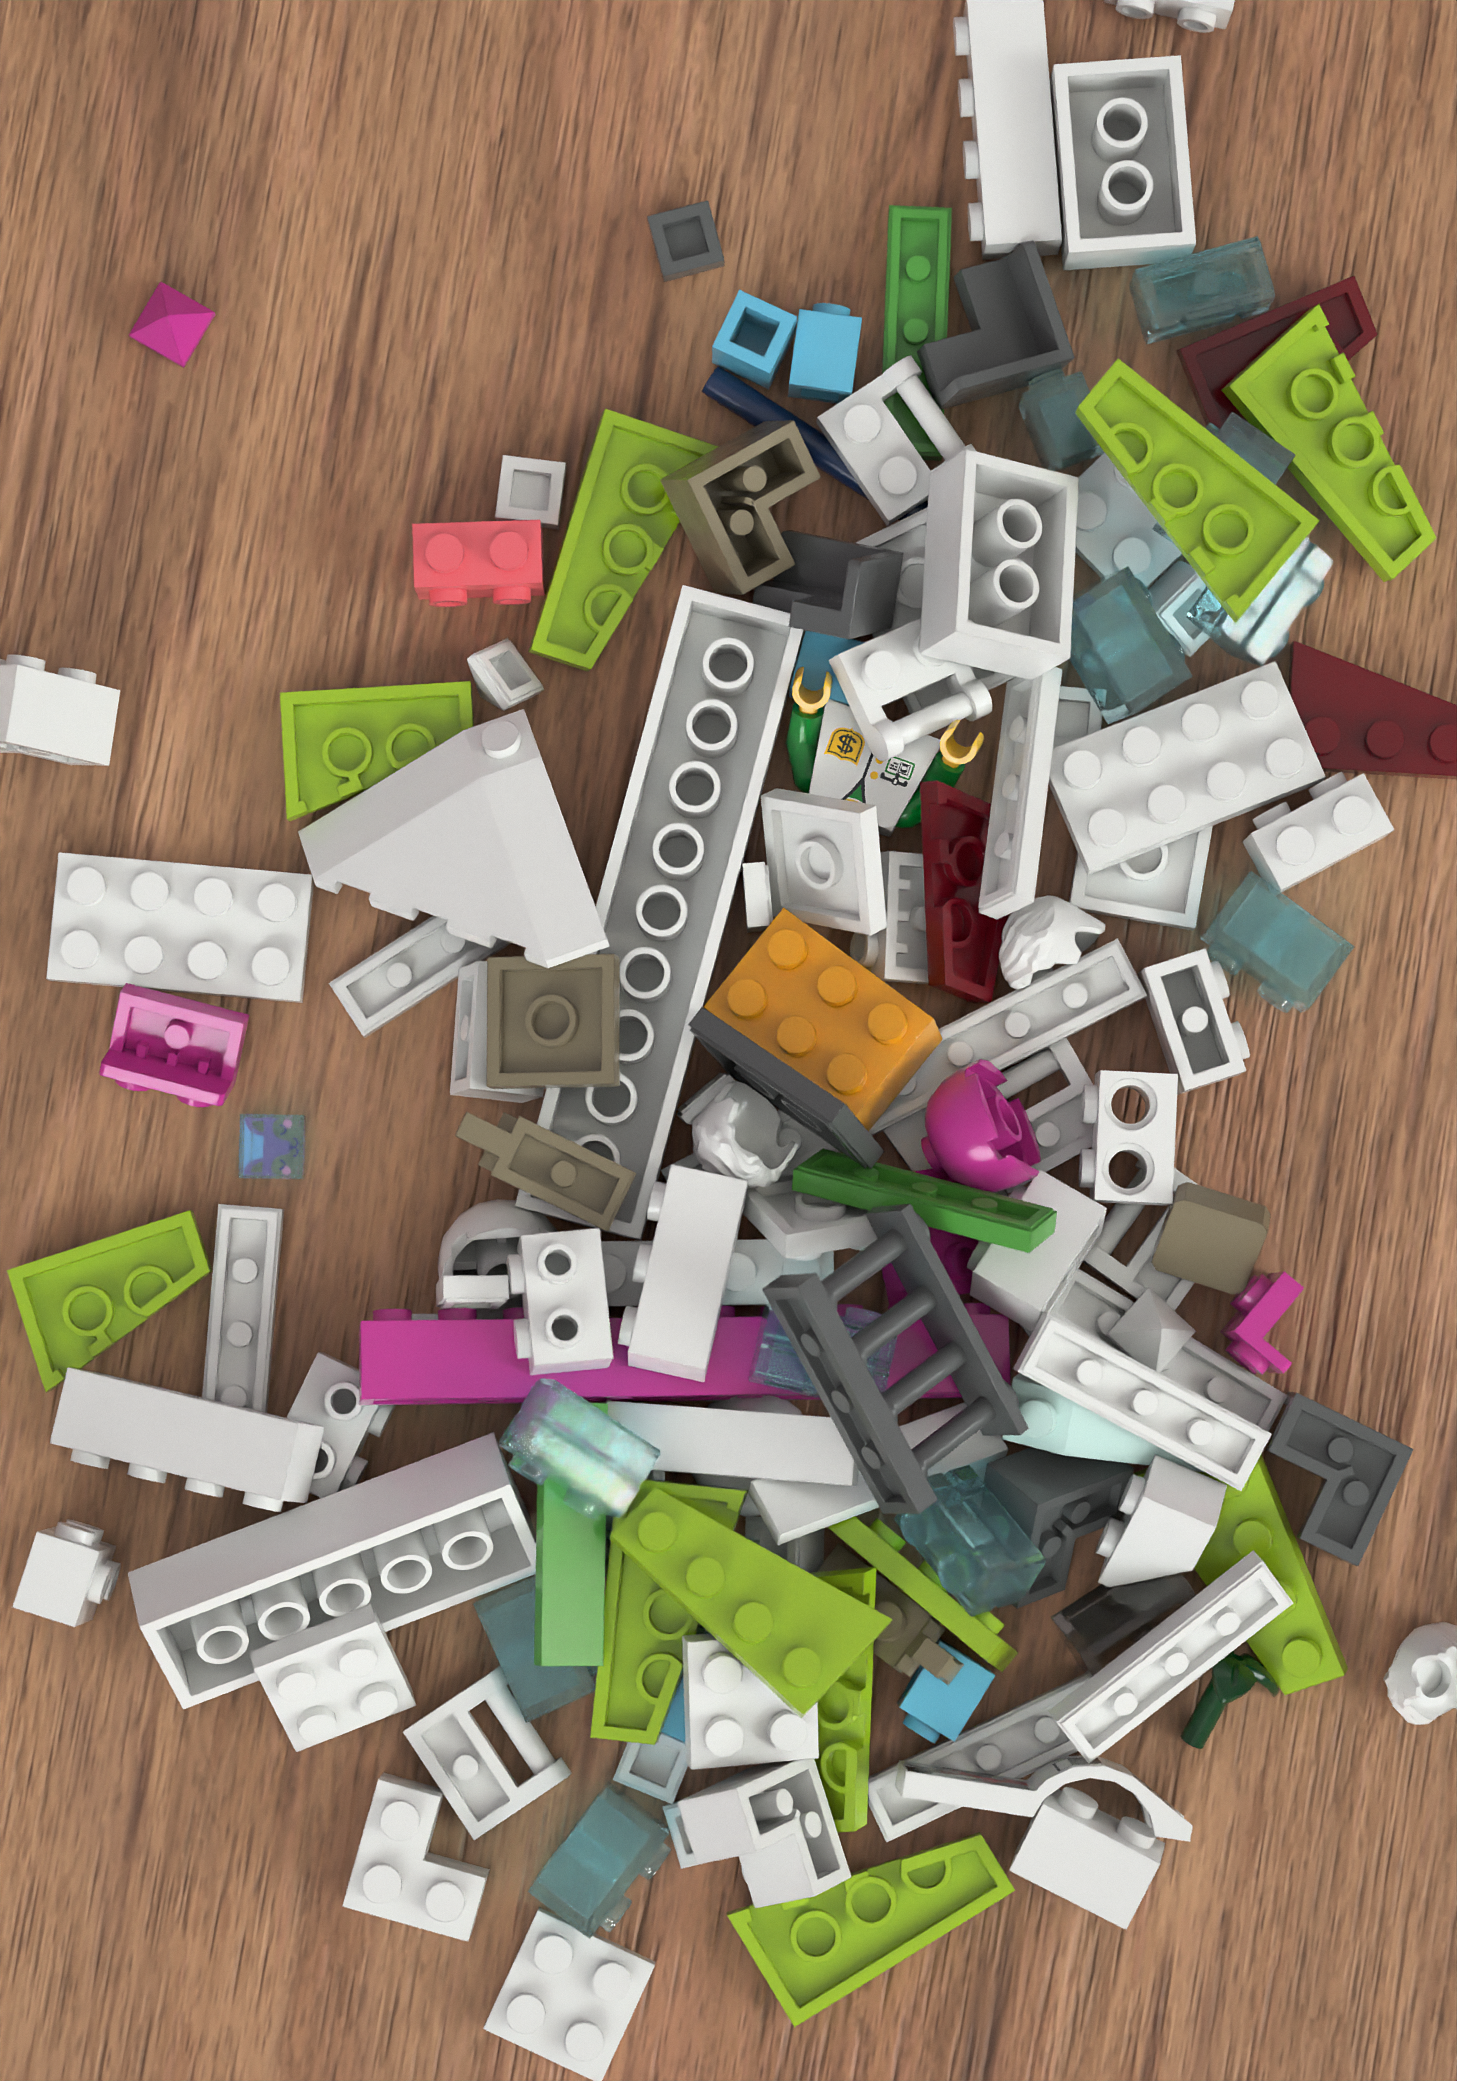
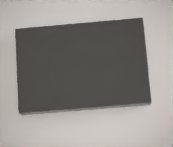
[688,1007,884,1169]

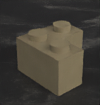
[660,420,821,595]

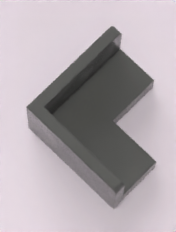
[917,240,1075,410]
[753,530,904,639]
[1266,1392,1414,1566]
[968,1447,1134,1609]

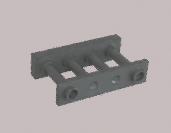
[762,1204,1029,1514]

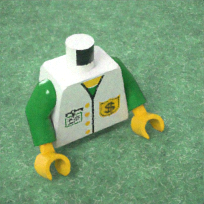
[786,667,984,837]

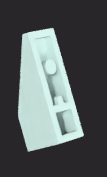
[1002,1373,1204,1472]

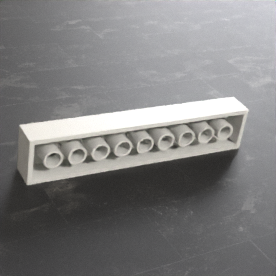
[515,585,805,1241]

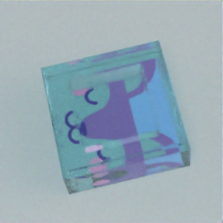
[239,1114,306,1180]

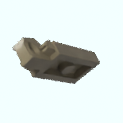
[455,1112,637,1232]
[817,1543,964,1686]

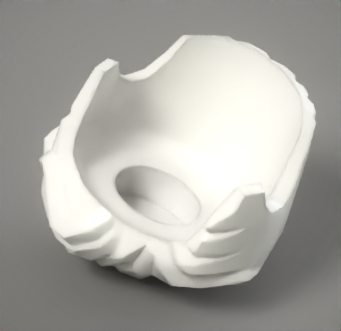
[999,895,1106,989]
[692,1081,798,1188]
[1384,1622,1457,1725]

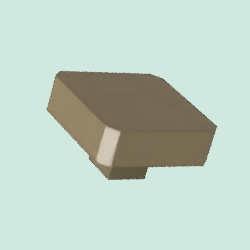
[1151,1182,1271,1295]

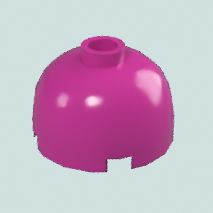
[921,1059,1041,1192]

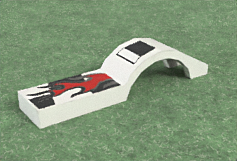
[895,1755,1192,1842]

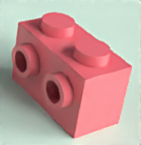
[412,520,545,607]

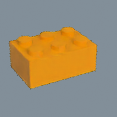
[703,908,943,1132]

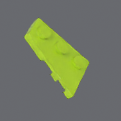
[280,681,474,822]
[7,1210,213,1393]

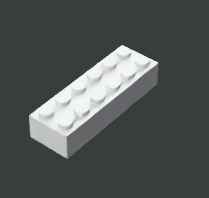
[128,1432,536,1710]

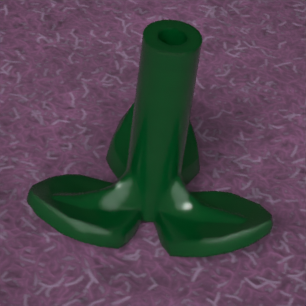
[1180,1650,1280,1749]

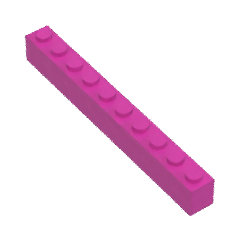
[359,1303,1011,1405]

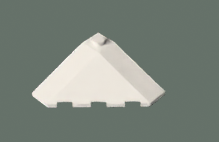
[298,709,609,968]

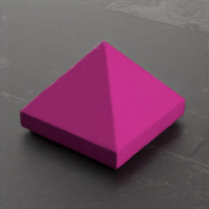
[129,281,216,368]

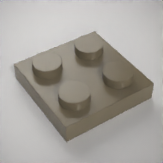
[487,954,620,1089]

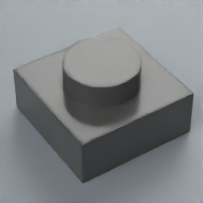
[647,200,725,282]

